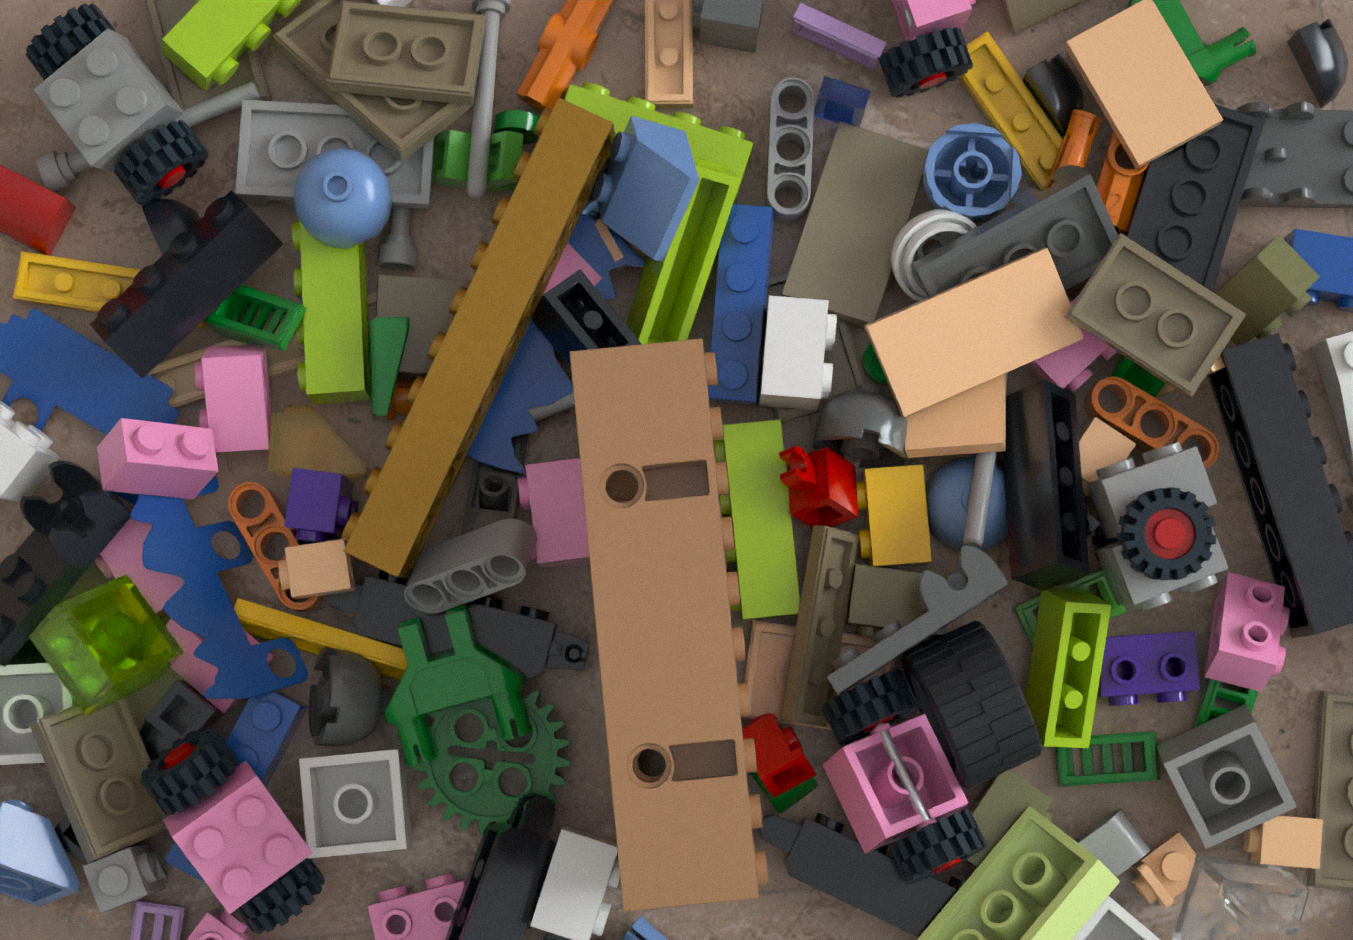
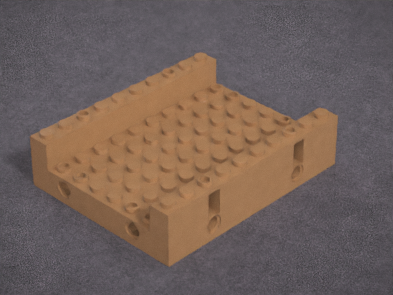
[570,338,768,912]

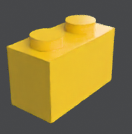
[857,464,932,568]

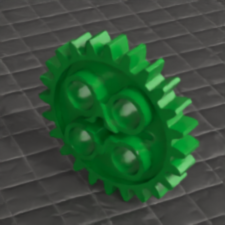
[412,689,571,835]

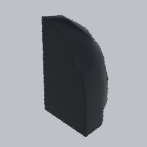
[1287,19,1348,109]
[1022,54,1084,139]
[141,198,201,255]

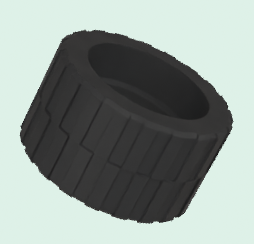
[902,621,1042,789]

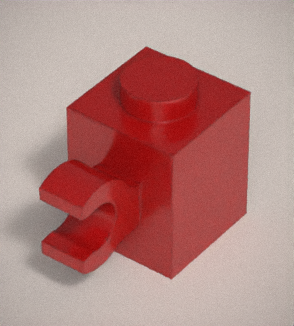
[779,446,859,528]

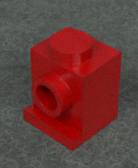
[742,713,817,798]

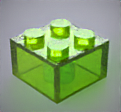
[29,574,184,716]

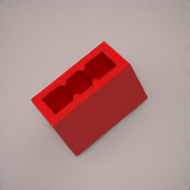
[0,165,76,256]

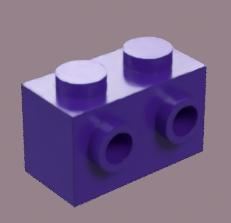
[284,467,358,544]
[1097,631,1200,706]

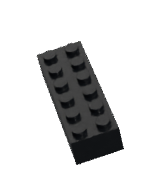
[1208,333,1353,638]

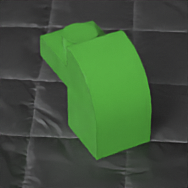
[432,130,525,192]

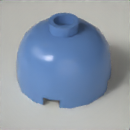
[922,123,1022,223]
[293,148,393,249]
[925,456,1008,551]

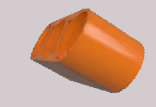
[1084,377,1219,469]
[228,482,324,612]

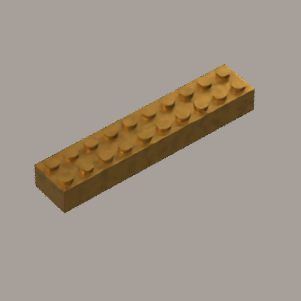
[342,98,616,578]

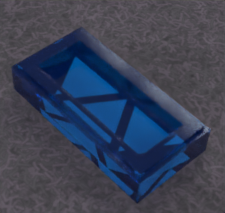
[814,76,871,127]

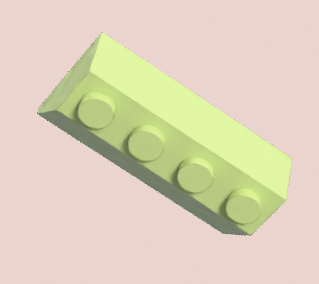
[917,806,1120,940]

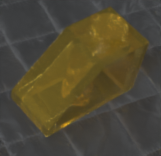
[268,405,371,479]

